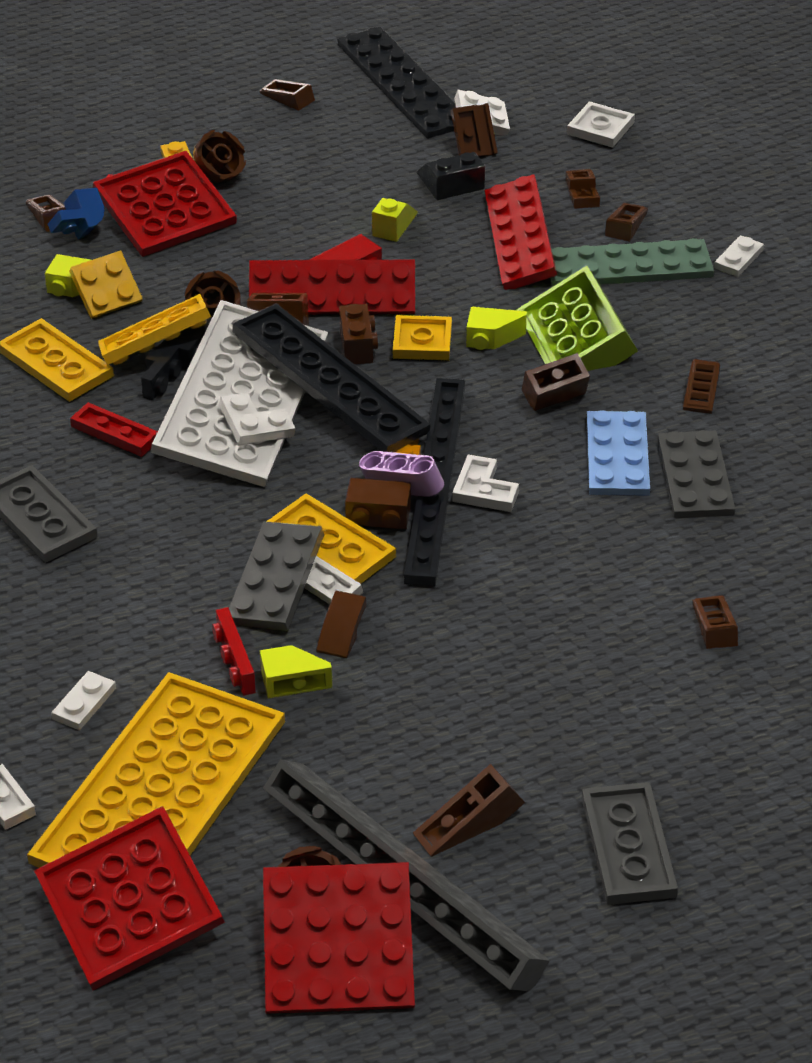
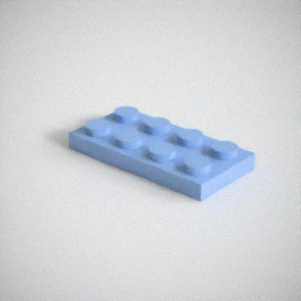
[587,410,650,496]

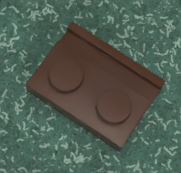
[451,103,498,157]

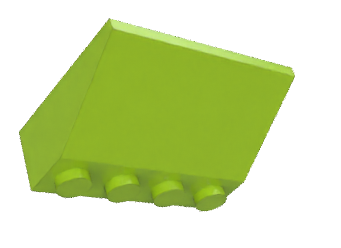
[516,266,638,371]

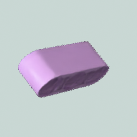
[359,451,444,497]

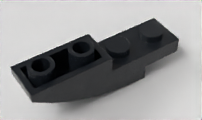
[141,317,212,400]

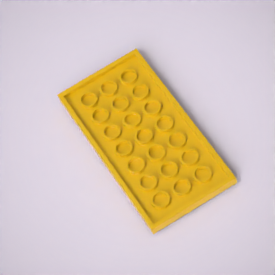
[27,672,285,868]

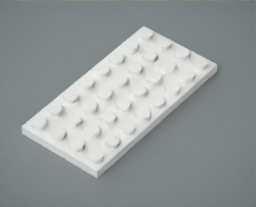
[151,300,328,487]

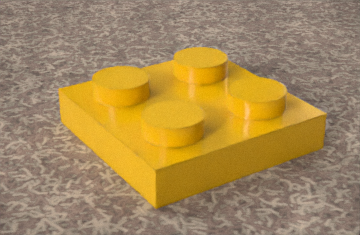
[69,250,143,319]
[393,315,452,360]

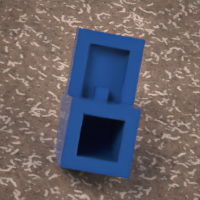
[48,188,104,240]

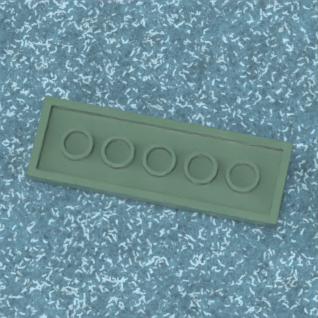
[549,238,714,287]

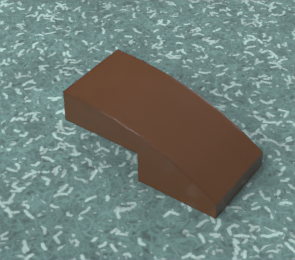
[566,169,600,209]
[316,590,367,658]

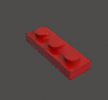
[70,402,158,457]
[212,607,256,696]

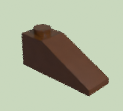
[413,764,525,857]

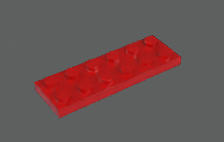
[484,174,557,290]
[249,259,415,315]

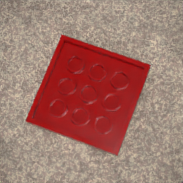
[93,151,237,257]
[34,806,225,990]
[263,862,415,1014]

